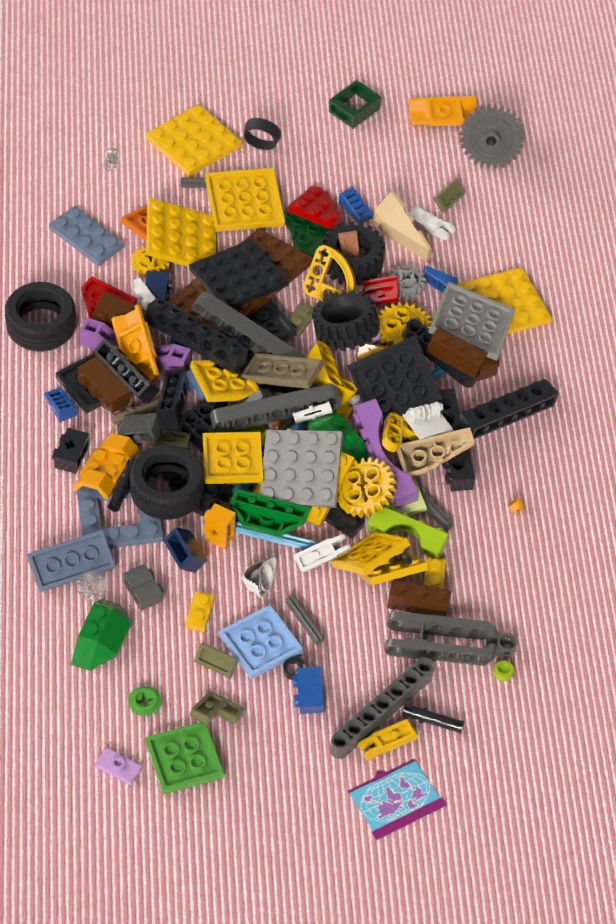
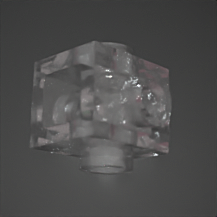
[76,571,107,601]

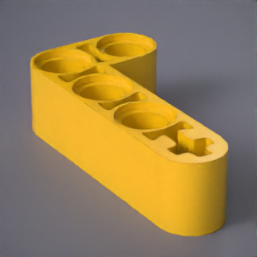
[307,341,357,405]

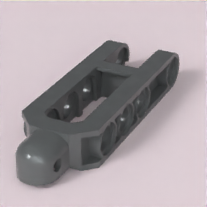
[385,612,518,666]

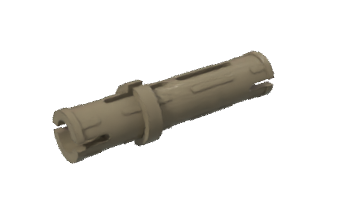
[111,398,159,426]

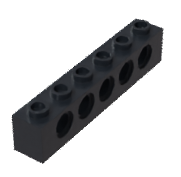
[145,297,249,374]
[456,379,559,439]
[439,389,475,492]

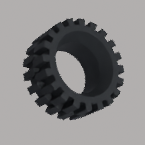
[321,221,385,286]
[312,290,380,351]

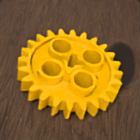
[378,302,432,347]
[337,457,397,518]

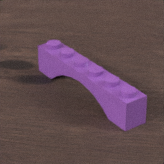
[79,318,191,371]
[352,399,418,508]

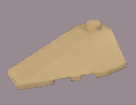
[373,191,431,261]
[396,427,475,477]

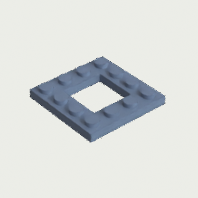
[76,476,163,548]

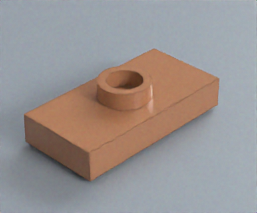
[338,231,360,258]

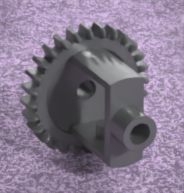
[459,104,525,169]

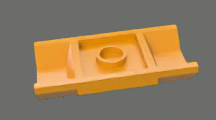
[409,96,476,126]
[111,304,160,382]
[72,433,139,500]

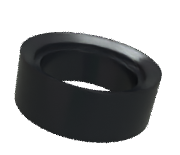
[283,657,306,680]

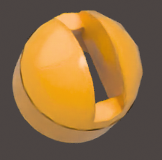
[507,497,524,514]

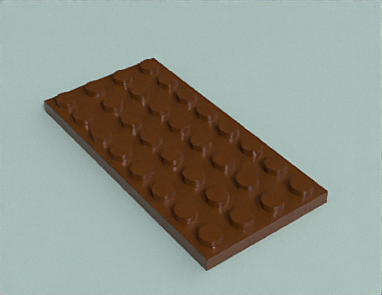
[167,228,313,336]

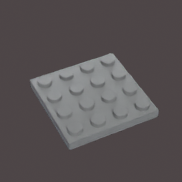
[428,281,515,361]
[260,430,343,508]

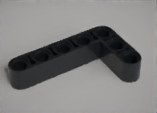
[182,400,238,484]

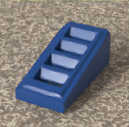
[339,187,374,223]
[423,265,458,294]
[44,387,77,422]

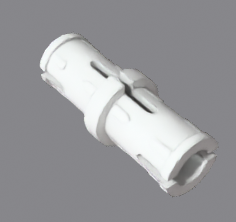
[293,402,333,424]

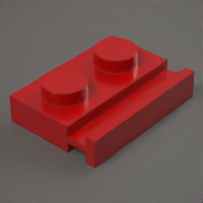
[362,275,399,305]

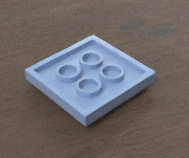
[219,605,303,680]

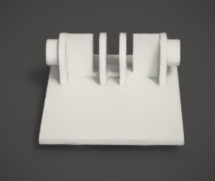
[403,402,454,439]

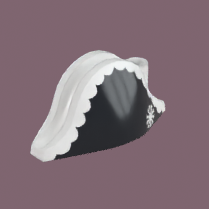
[242,556,277,598]

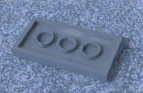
[49,206,124,266]
[26,530,116,593]

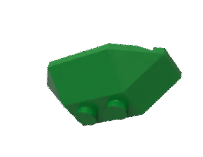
[307,412,368,467]
[230,489,311,537]
[71,599,132,671]

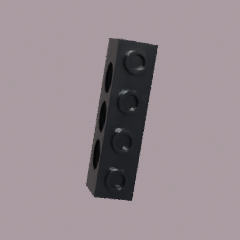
[93,338,160,404]
[156,368,189,431]

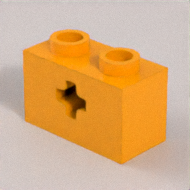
[203,503,236,549]

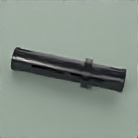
[108,459,135,512]
[402,703,465,734]

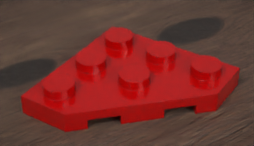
[288,185,343,230]
[81,276,137,330]

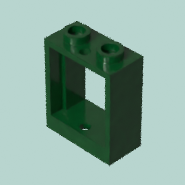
[328,80,382,129]

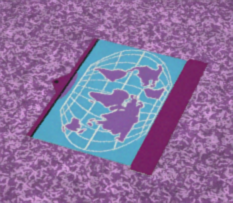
[347,759,447,840]

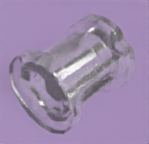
[103,148,121,171]

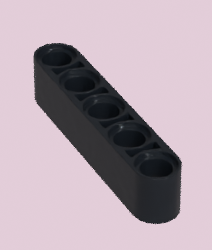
[402,319,480,388]

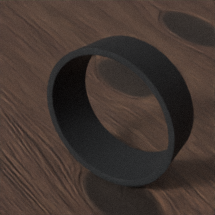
[244,118,282,150]

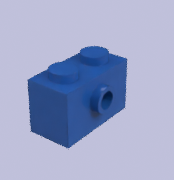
[293,667,324,714]

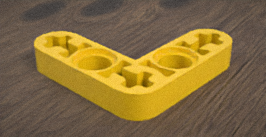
[382,413,420,452]

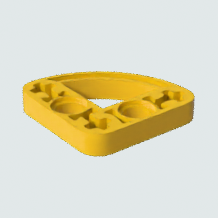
[303,245,356,301]

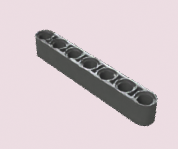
[192,292,307,358]
[210,384,342,433]
[330,657,434,759]

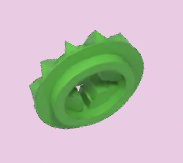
[128,686,161,717]

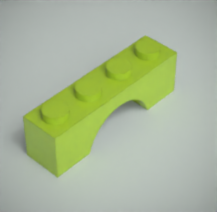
[367,505,448,558]

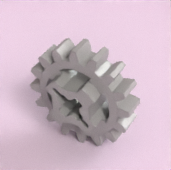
[387,264,426,299]

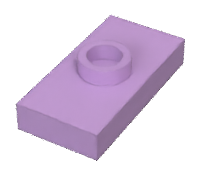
[95,747,142,786]

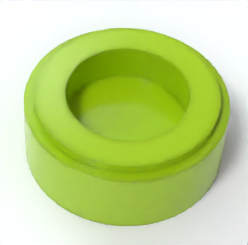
[493,660,514,681]

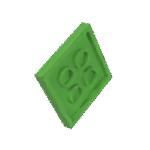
[145,722,224,795]

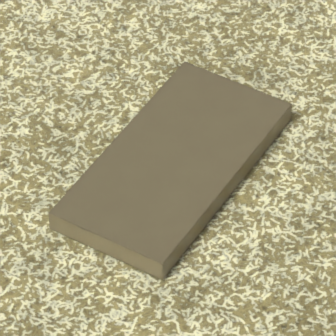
[240,353,324,389]

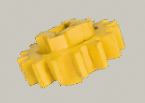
[131,246,170,278]

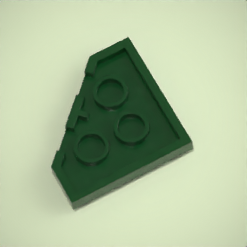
[283,202,332,258]

